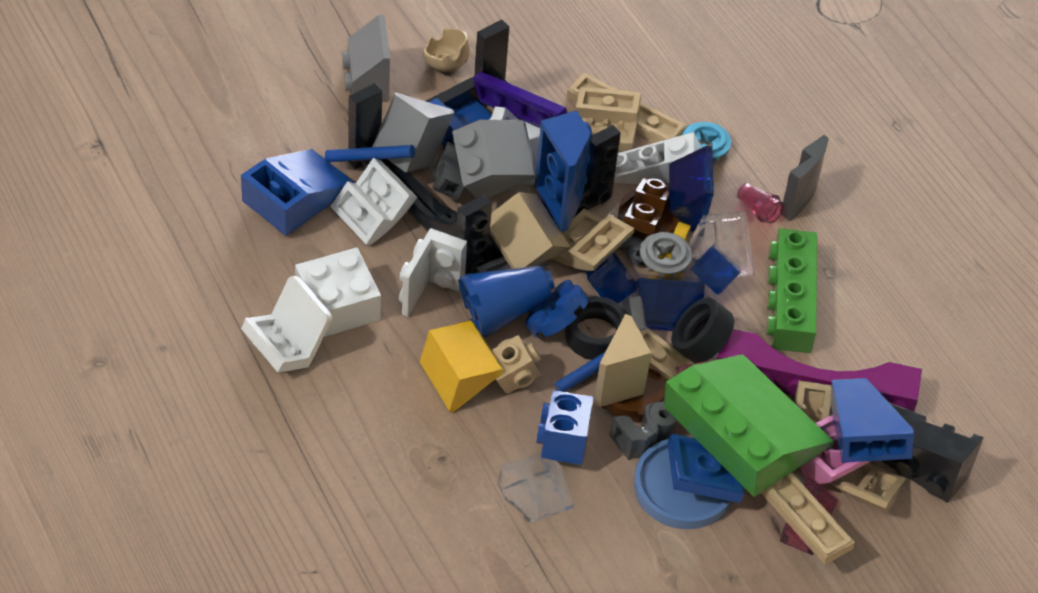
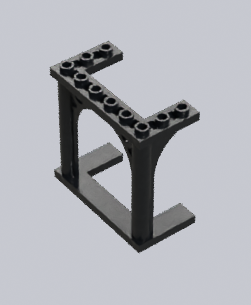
[348,19,621,274]

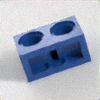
[536,390,593,465]

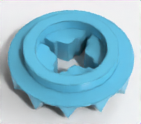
[682,122,731,162]

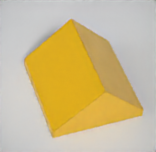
[420,320,505,413]

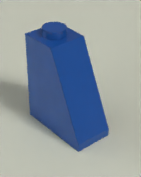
[831,378,914,463]

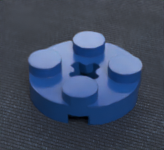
[525,280,588,338]

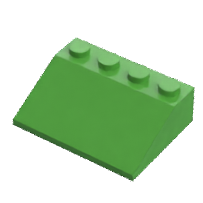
[664,354,834,497]

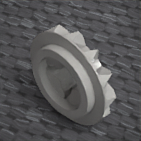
[640,232,692,277]

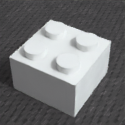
[295,247,381,337]

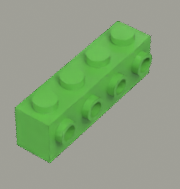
[766,228,817,353]

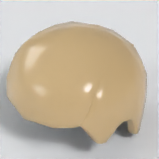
[423,28,470,72]

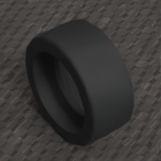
[565,296,627,360]
[671,297,735,363]

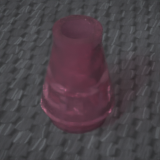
[737,183,784,224]

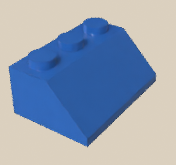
[534,110,593,232]

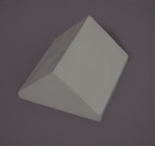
[372,92,454,173]

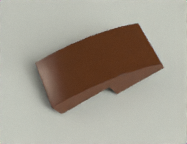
[623,178,673,235]

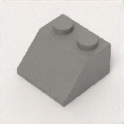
[342,15,390,102]
[452,120,537,197]

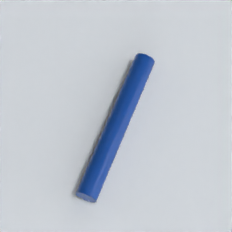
[325,145,415,162]
[554,351,606,392]

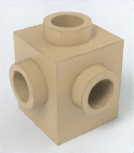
[492,335,542,394]

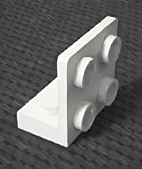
[399,228,467,317]

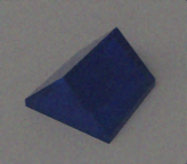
[669,146,714,236]
[636,274,705,331]

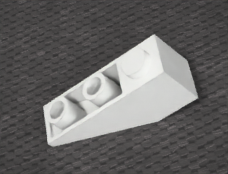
[614,132,708,187]

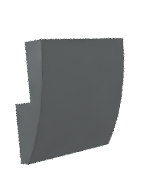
[780,135,829,221]

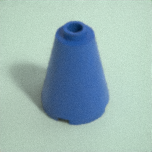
[458,266,555,338]

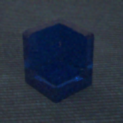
[690,243,742,295]
[587,252,637,303]

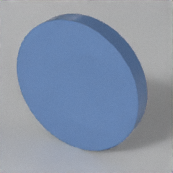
[634,439,732,529]

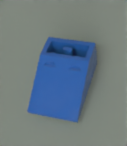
[241,149,355,236]

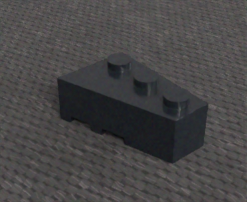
[882,403,984,503]

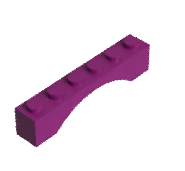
[717,329,922,412]

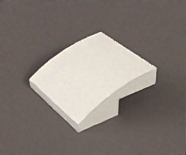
[330,158,418,245]

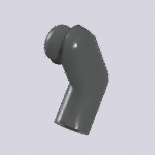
[618,236,645,266]

